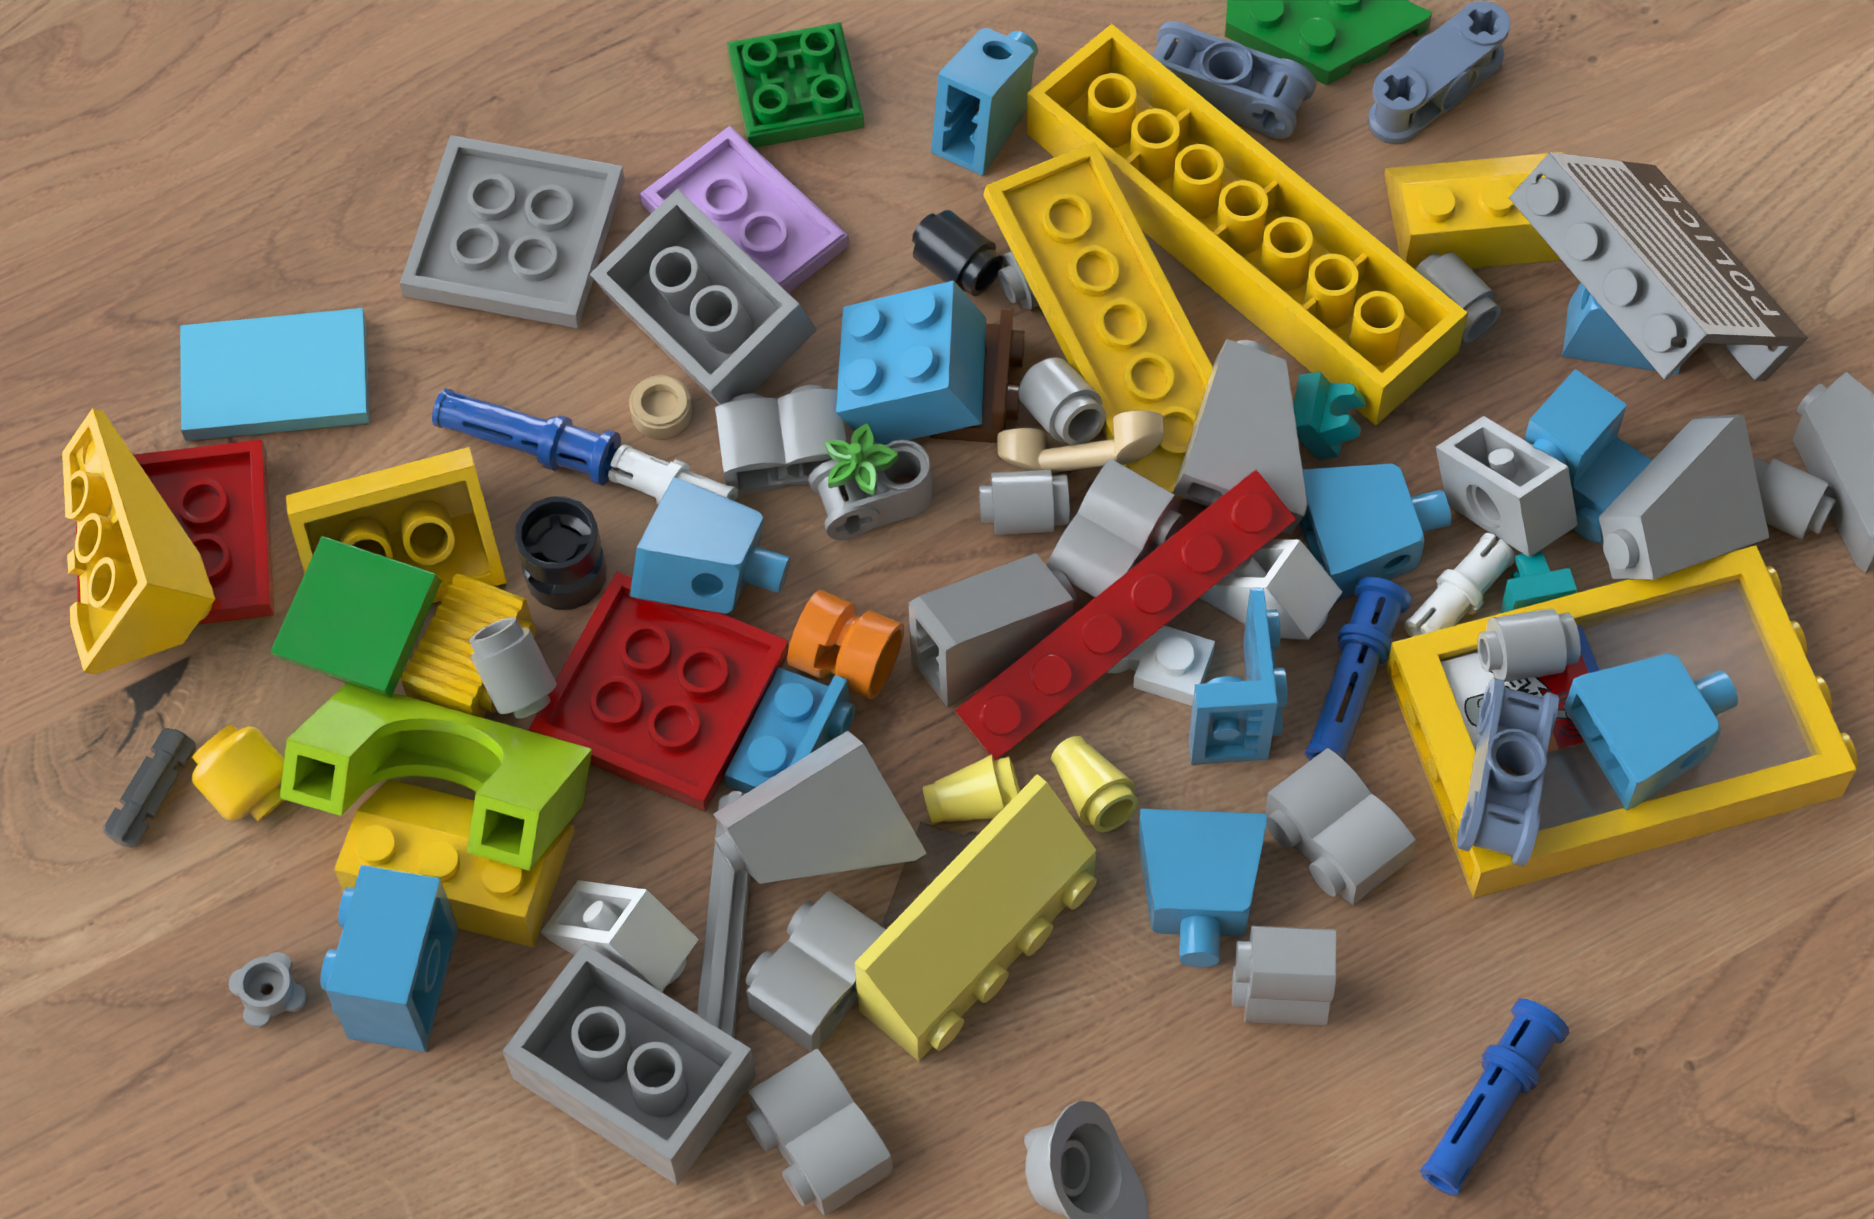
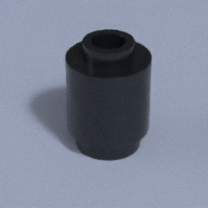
[912,210,1003,296]

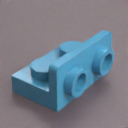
[725,667,855,793]

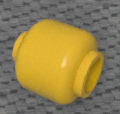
[192,724,284,822]

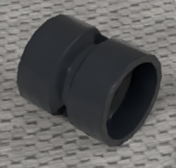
[515,496,606,610]

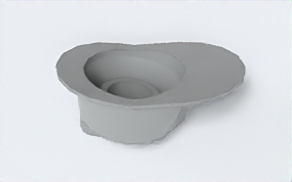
[1024,1101,1148,1219]

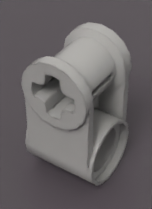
[808,440,934,540]

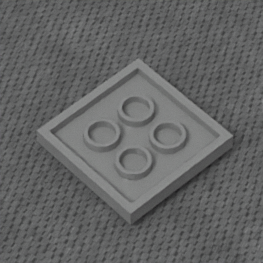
[400,135,625,328]

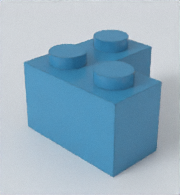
[1524,369,1652,545]

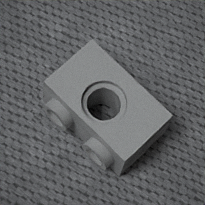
[1436,416,1578,558]

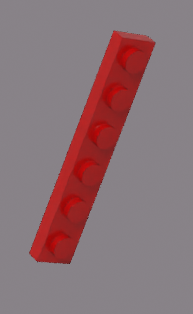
[954,469,1296,760]

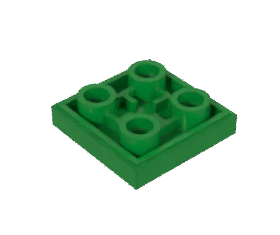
[727,22,864,148]
[270,536,442,698]

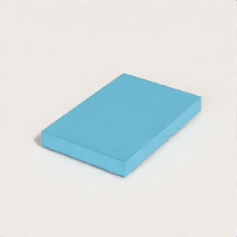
[180,308,370,441]

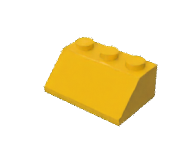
[1384,152,1564,269]
[286,447,507,603]
[334,779,575,948]

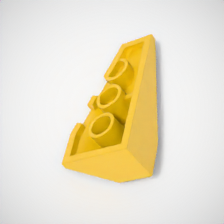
[62,408,215,674]

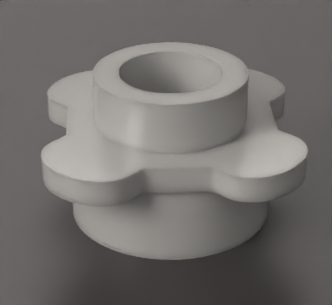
[228,952,307,1028]

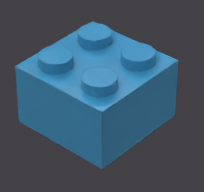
[836,281,986,445]
[321,865,458,1052]

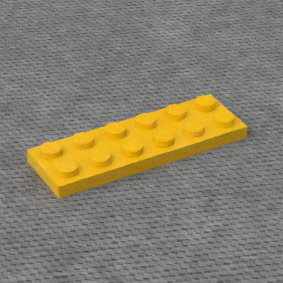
[983,141,1213,500]

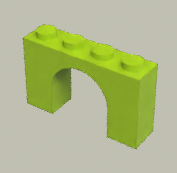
[279,683,592,871]

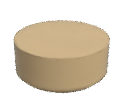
[629,375,692,439]

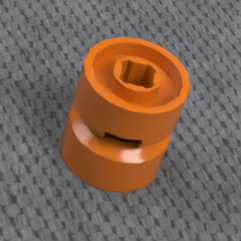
[787,589,904,700]

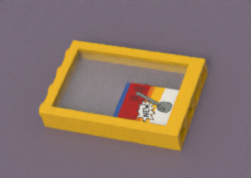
[1386,545,1858,898]

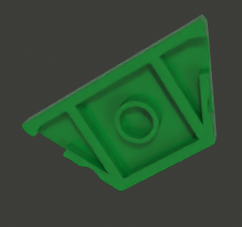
[1225,0,1432,85]

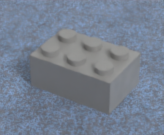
[590,188,817,405]
[503,943,756,1186]

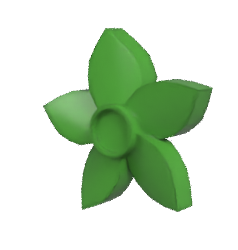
[824,424,899,496]

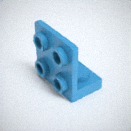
[1189,588,1287,765]

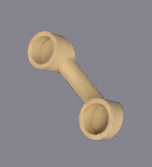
[997,411,1164,473]

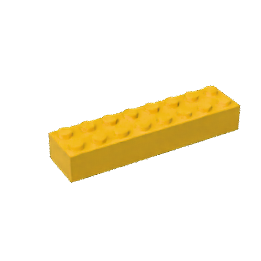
[1027,24,1468,426]

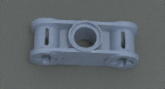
[1368,1,1511,144]
[1152,21,1317,139]
[1457,677,1559,866]

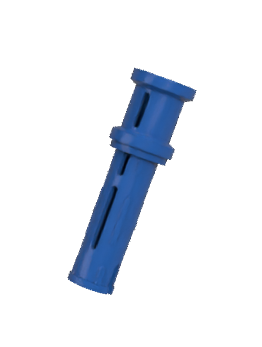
[432,388,621,486]
[1305,577,1412,762]
[1419,999,1569,1196]

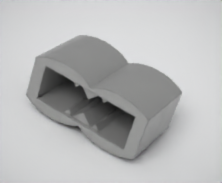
[715,385,846,494]
[1046,458,1183,597]
[1265,748,1416,905]
[746,891,886,1052]
[1232,926,1336,1026]
[745,1049,893,1217]

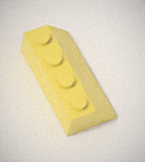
[854,774,1097,1062]

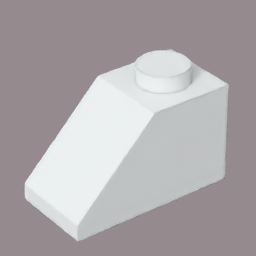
[1199,539,1342,640]
[541,880,699,992]

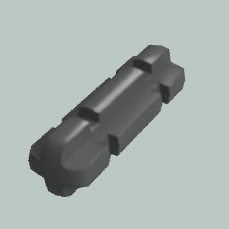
[103,728,196,848]

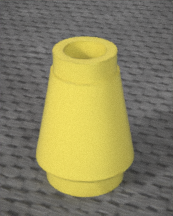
[1051,736,1139,832]
[923,755,1020,824]

